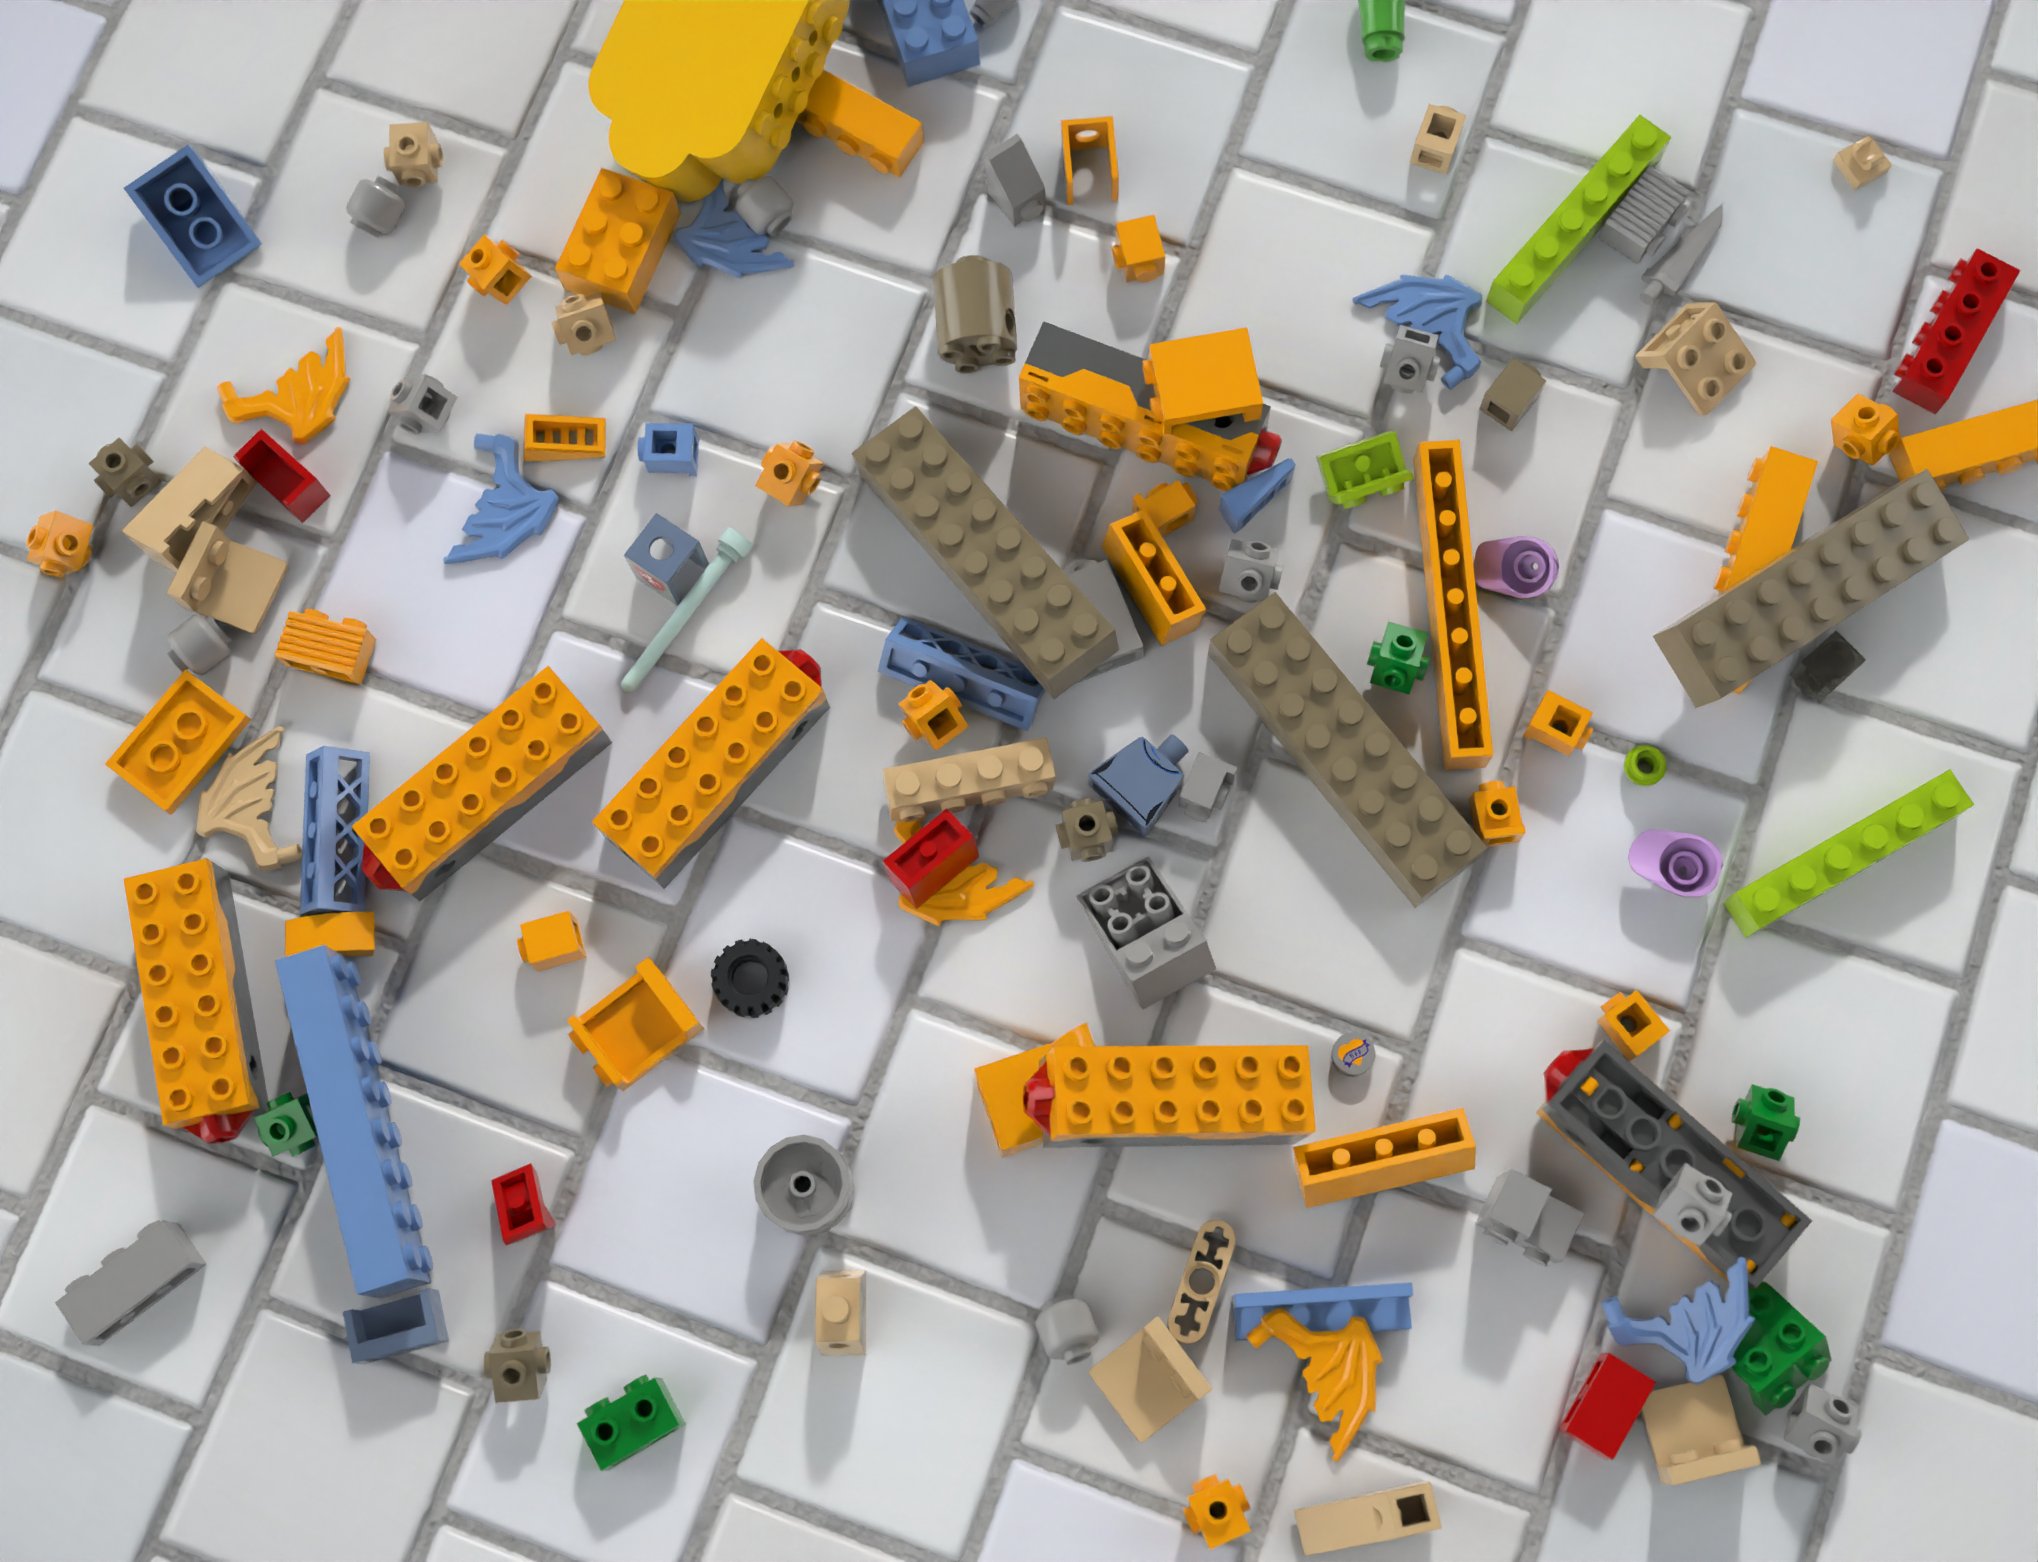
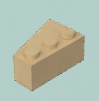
[121,446,257,573]

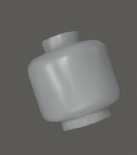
[346,176,406,238]
[736,176,794,236]
[167,615,232,675]
[1035,1294,1099,1365]

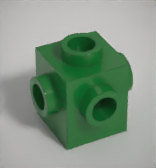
[1366,621,1430,695]
[1731,1084,1800,1161]
[254,1092,318,1157]

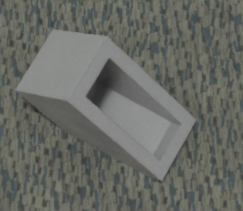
[985,134,1046,227]

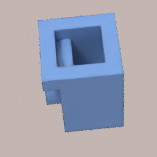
[638,423,700,476]

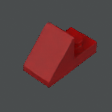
[491,1163,556,1246]

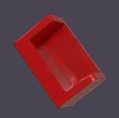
[233,429,331,524]
[882,808,980,909]
[1558,1353,1656,1460]

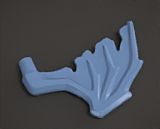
[672,178,794,278]
[1352,275,1482,390]
[443,433,559,564]
[1601,1257,1755,1385]

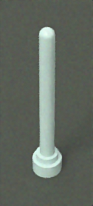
[621,527,753,693]

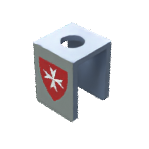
[624,513,709,606]

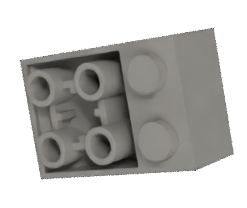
[1076,856,1216,1010]

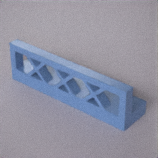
[877,616,1046,731]
[300,746,370,916]
[1232,1282,1413,1341]

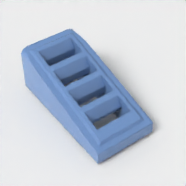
[1219,458,1296,534]

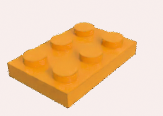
[105,669,252,815]

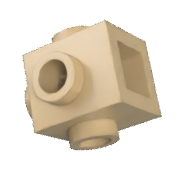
[384,122,444,187]
[552,292,616,355]

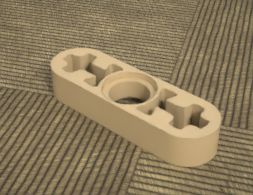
[1167,1220,1236,1344]

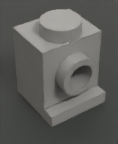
[1178,752,1238,822]

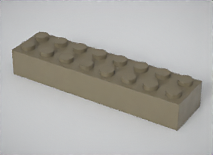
[852,406,1119,699]
[1653,469,1970,708]
[1208,592,1488,908]

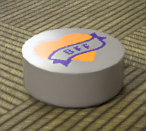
[1331,1032,1375,1077]

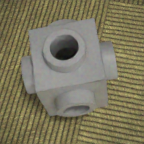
[1379,325,1441,393]
[387,374,457,435]
[1218,539,1284,603]
[1653,1163,1732,1247]
[1784,1383,1862,1466]

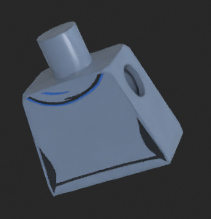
[1088,734,1189,838]

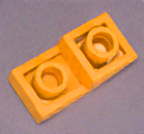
[285,912,375,957]

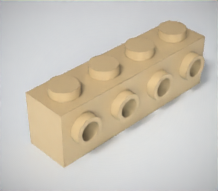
[883,737,1056,822]

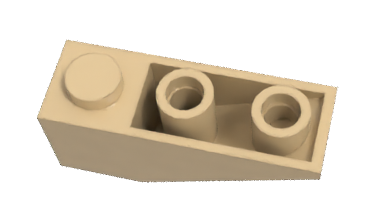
[1294,1481,1442,1556]

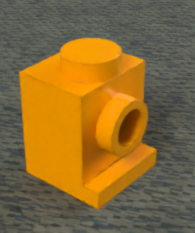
[1132,480,1197,537]
[1523,690,1594,757]
[1469,781,1526,847]
[1597,990,1670,1062]

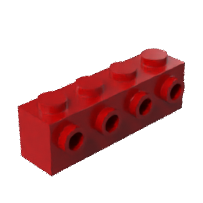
[1892,248,2021,415]

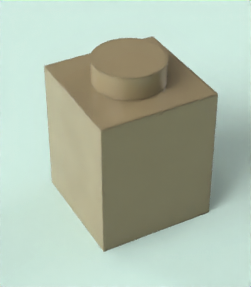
[1479,358,1547,432]

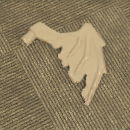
[196,725,302,872]

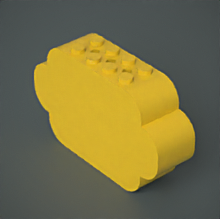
[588,0,850,202]

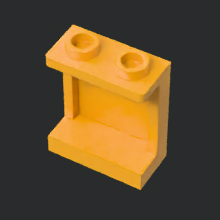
[1142,327,1263,435]
[567,957,704,1092]

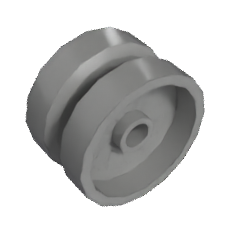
[753,1135,855,1236]

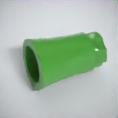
[1358,0,1405,62]

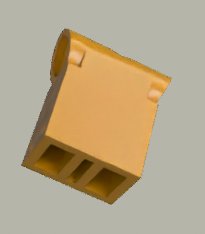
[974,1023,1096,1158]

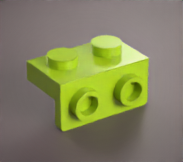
[1316,430,1414,508]

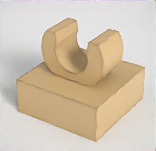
[1833,135,1892,191]

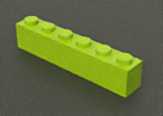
[1486,114,1671,324]
[1723,769,1974,938]

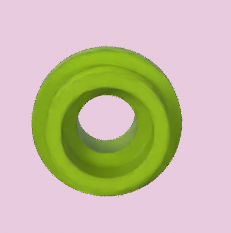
[1623,745,1667,787]

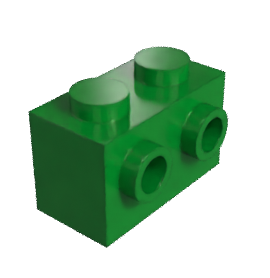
[576,1375,686,1471]

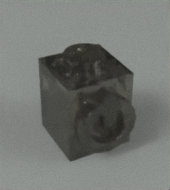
[1790,631,1866,704]

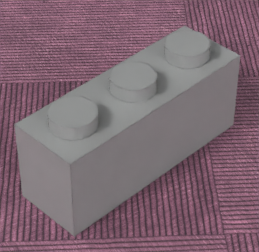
[55,1220,207,1346]

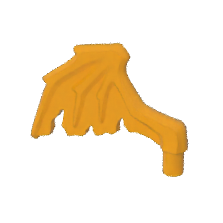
[216,327,350,444]
[894,814,1034,926]
[1245,1307,1383,1462]

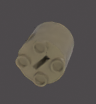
[933,255,1017,373]

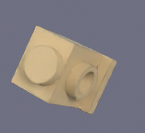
[1410,104,1466,174]

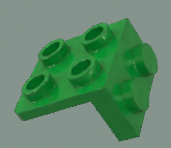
[1730,1281,1832,1416]

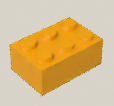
[555,168,681,314]

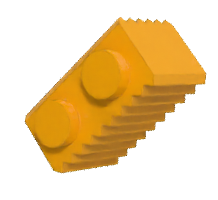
[275,608,376,684]

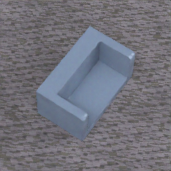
[343,1288,449,1364]

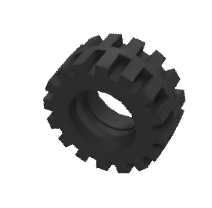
[711,939,790,1018]

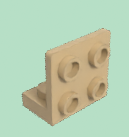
[1634,302,1756,415]
[167,521,289,635]
[1089,1316,1213,1442]
[1641,1375,1761,1486]

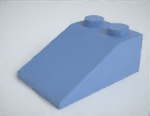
[123,144,262,288]

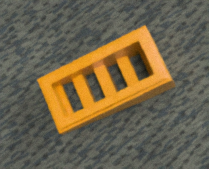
[523,414,606,462]

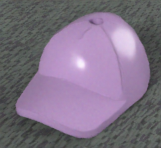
[1474,536,1560,598]
[1628,829,1723,897]

